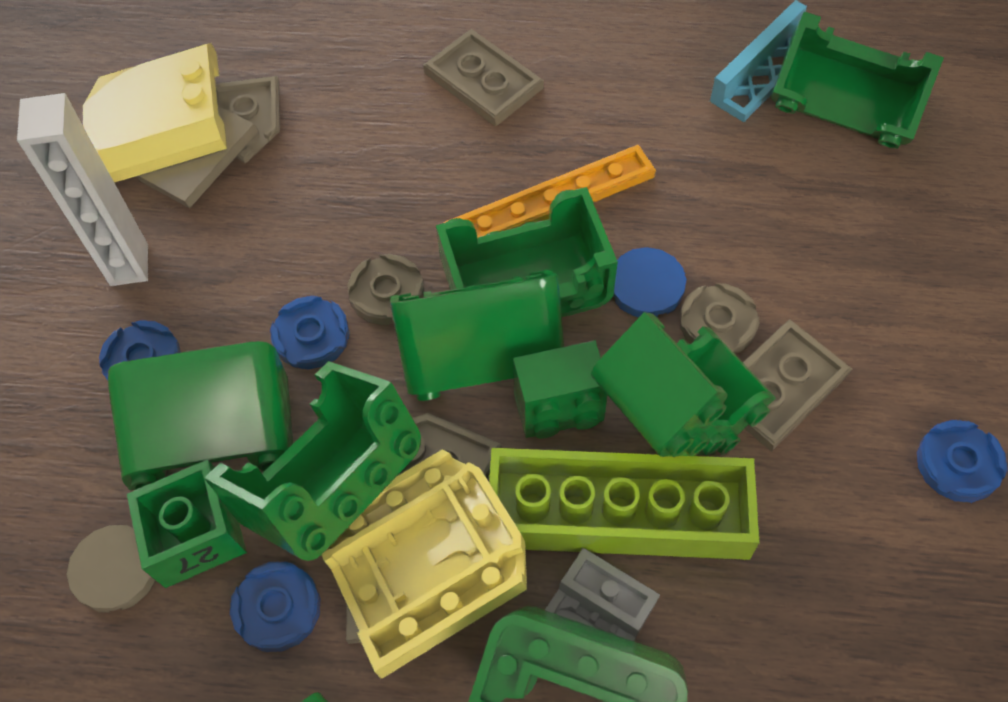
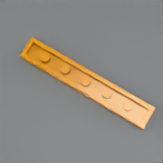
[443,145,656,238]

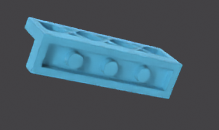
[710,0,807,122]

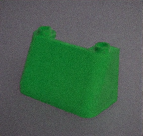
[771,11,944,149]
[390,270,564,401]
[108,341,293,491]

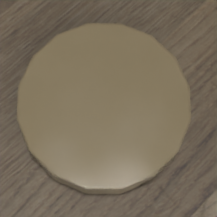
[348,254,424,325]
[680,283,760,354]
[67,525,155,613]

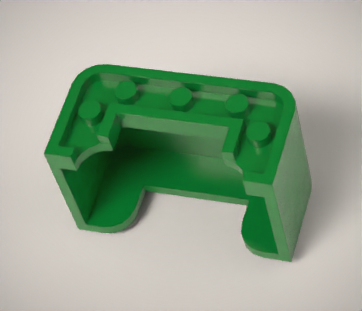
[436,187,618,317]
[591,312,776,457]
[204,361,421,561]
[468,606,688,702]

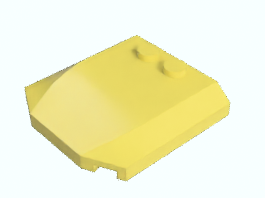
[83,43,227,183]
[322,449,527,679]

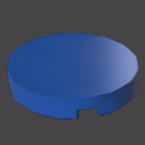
[613,247,687,318]
[270,296,350,370]
[99,320,181,380]
[917,420,1008,503]
[230,562,321,652]

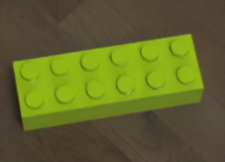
[489,448,759,560]

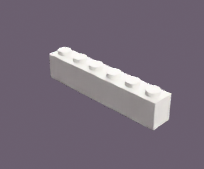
[17,93,148,286]

